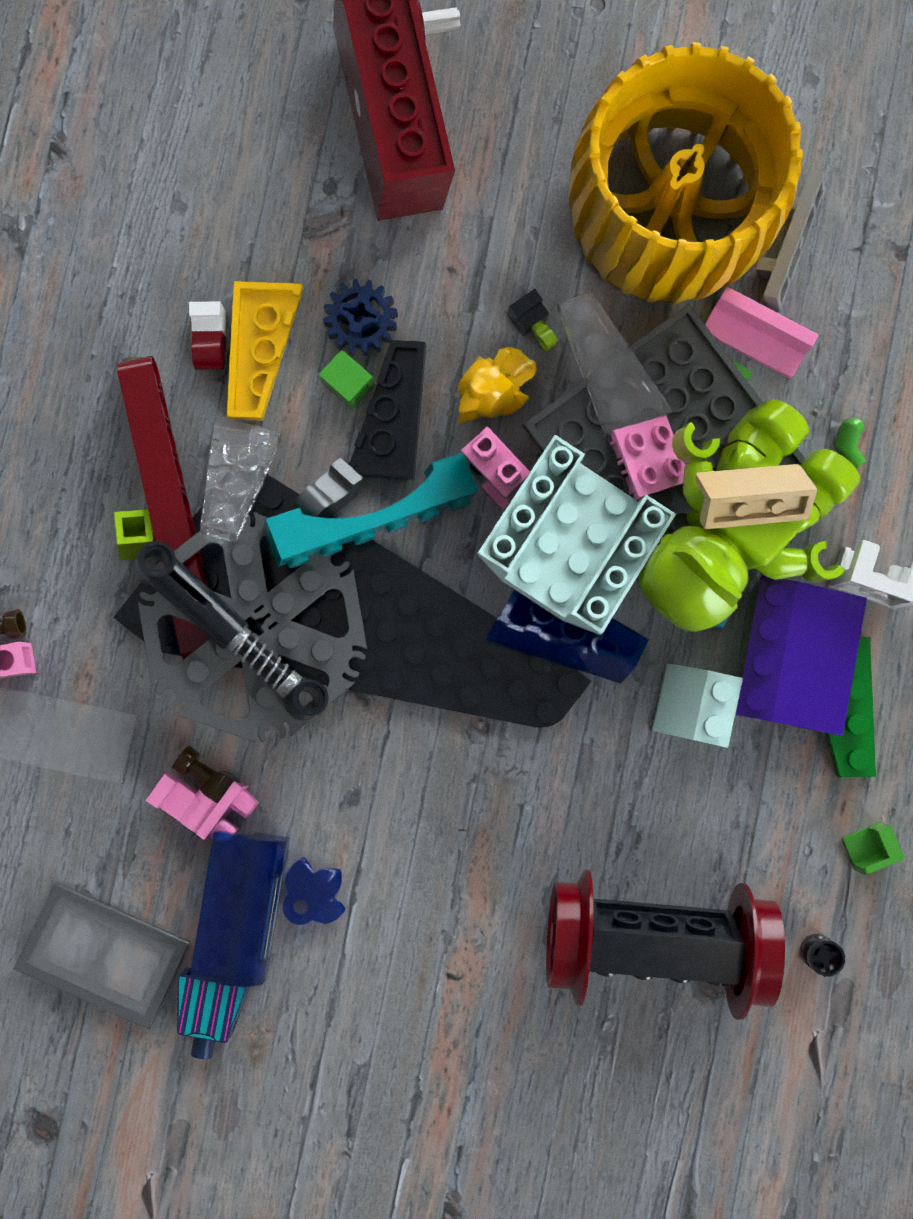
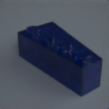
[486,589,649,684]

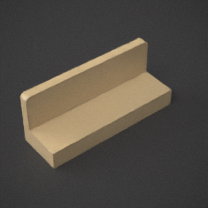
[695,464,817,529]

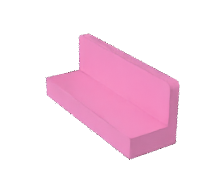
[705,287,819,378]

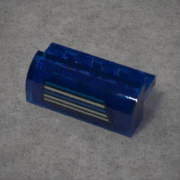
[190,830,290,987]

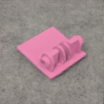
[609,416,685,500]

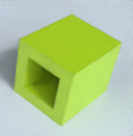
[114,509,154,560]

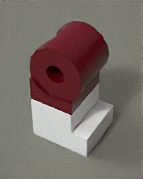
[189,301,227,370]

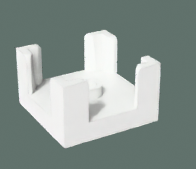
[829,540,913,609]

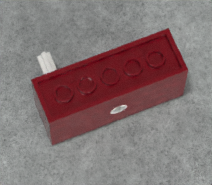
[333,0,461,221]

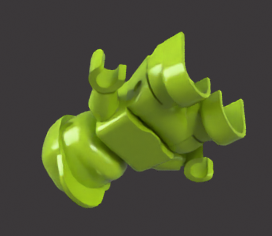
[638,399,861,632]

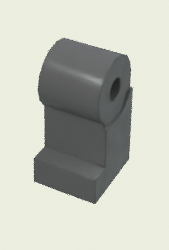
[294,457,363,518]

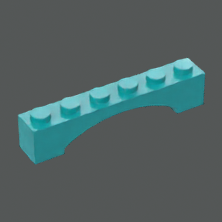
[263,453,478,568]

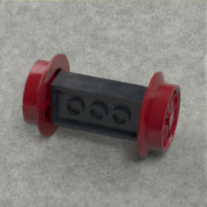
[546,869,785,1020]

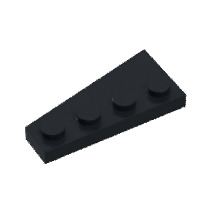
[348,340,427,480]

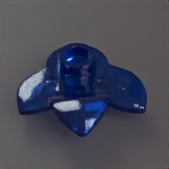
[282,857,346,925]

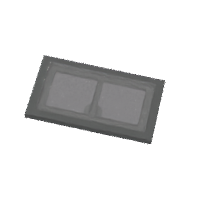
[13,882,190,1029]

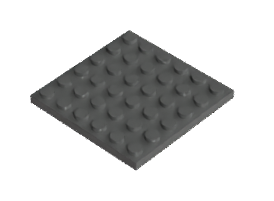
[522,303,805,581]

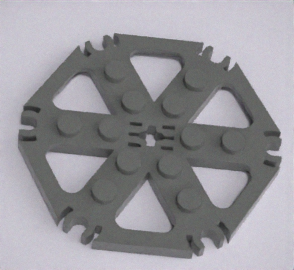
[138,512,367,743]

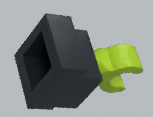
[507,289,559,352]

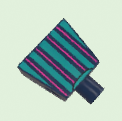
[177,967,252,1059]

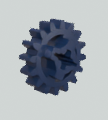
[323,279,398,356]

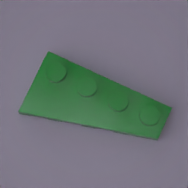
[824,637,876,777]

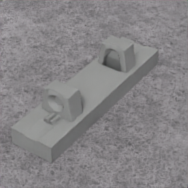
[756,170,826,312]

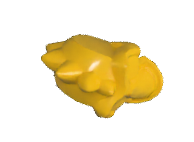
[458,347,537,424]

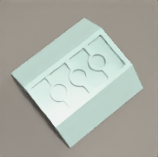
[477,435,676,635]

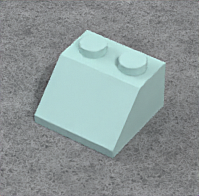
[651,663,743,748]

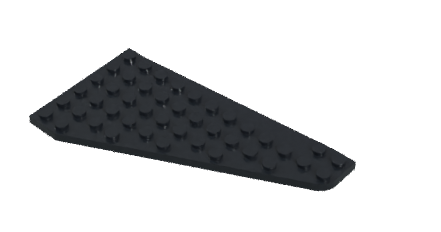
[113,455,592,728]

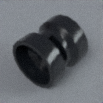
[800,934,845,977]

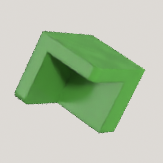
[318,350,375,410]
[842,822,905,875]

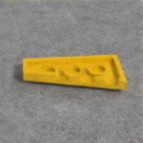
[227,281,304,421]

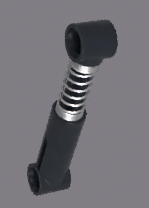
[134,541,329,721]

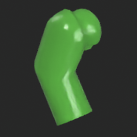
[835,417,866,468]

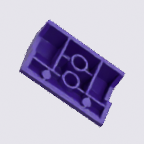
[736,575,867,736]

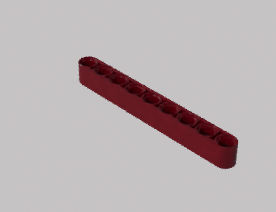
[117,356,210,660]

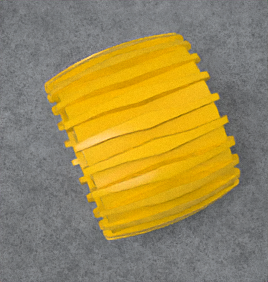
[568,42,803,305]

